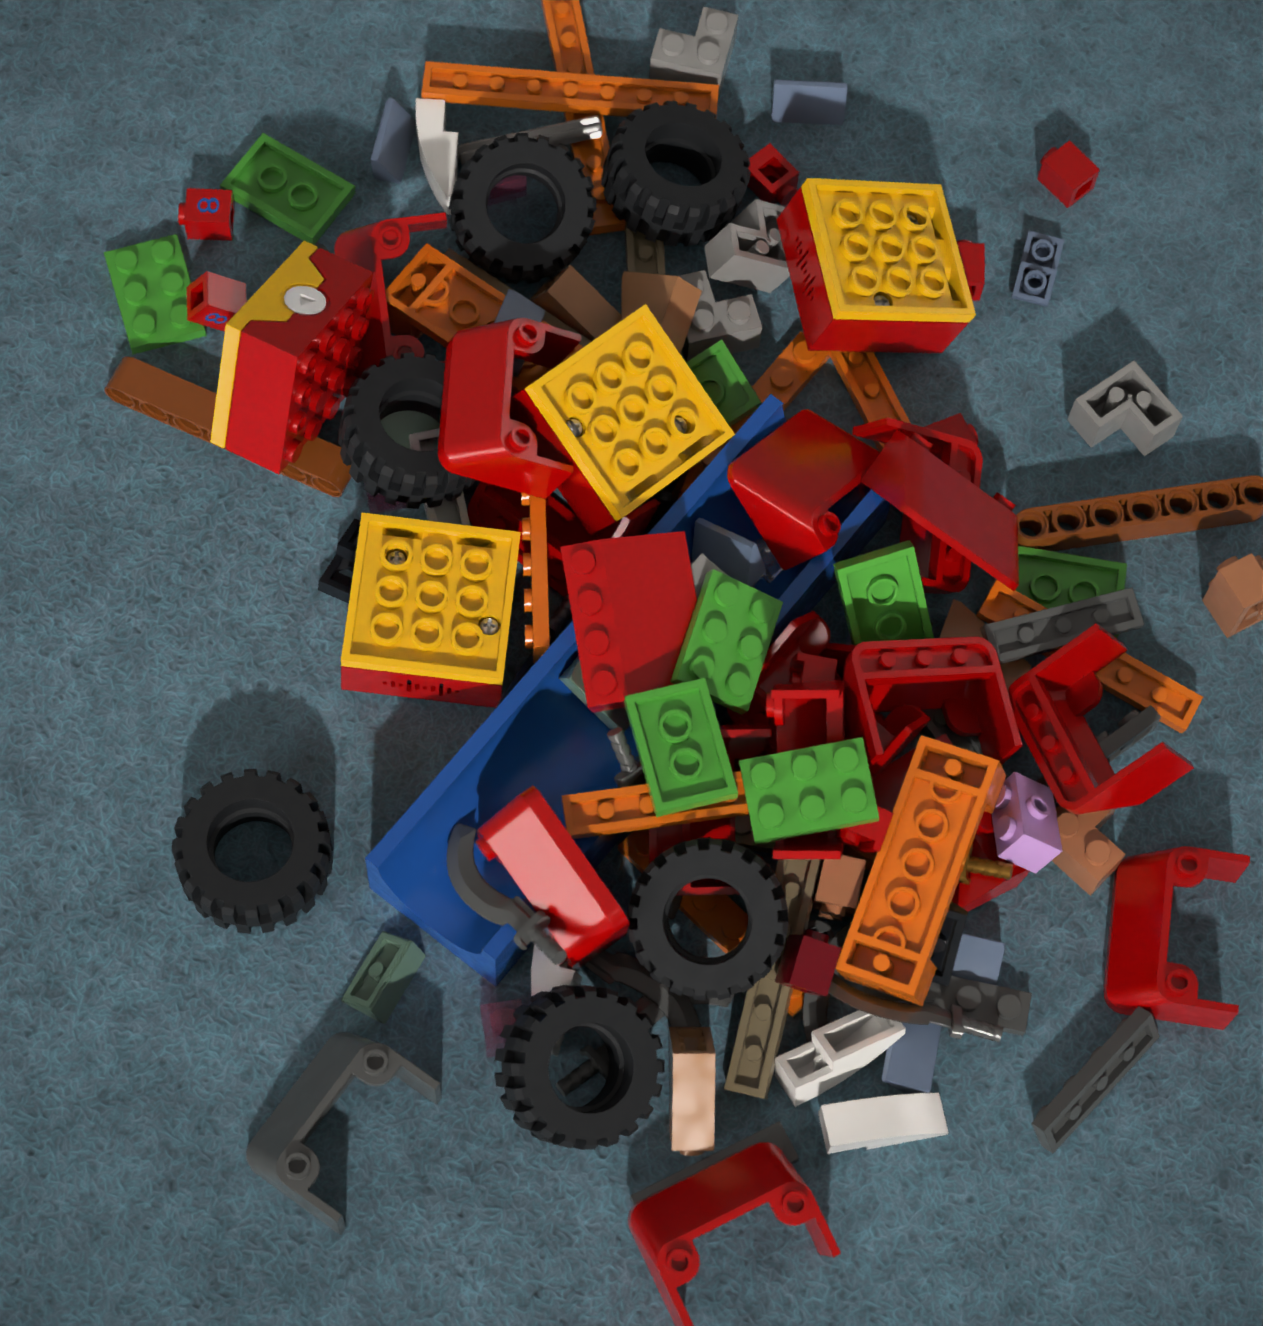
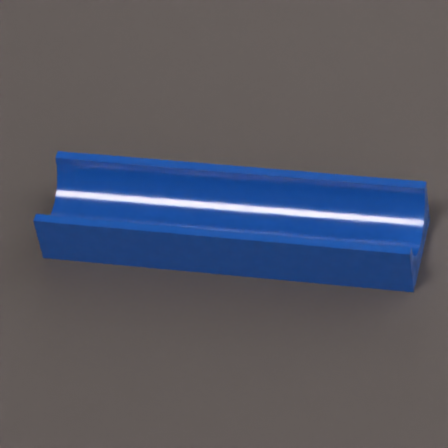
[365,394,891,987]

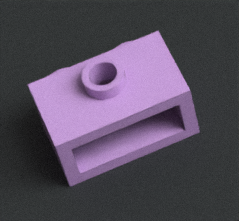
[991,771,1062,874]

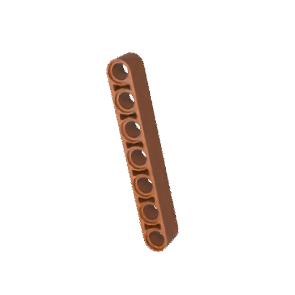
[104,356,352,497]
[1017,475,1263,551]

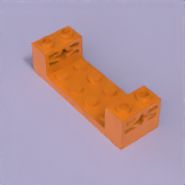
[385,243,583,394]
[835,735,1006,1007]

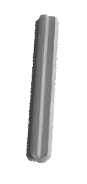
[458,115,602,165]

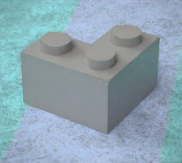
[649,7,739,98]
[704,199,790,293]
[679,270,762,362]
[1067,360,1183,456]

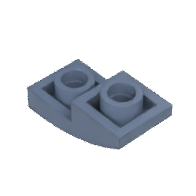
[1011,231,1065,307]

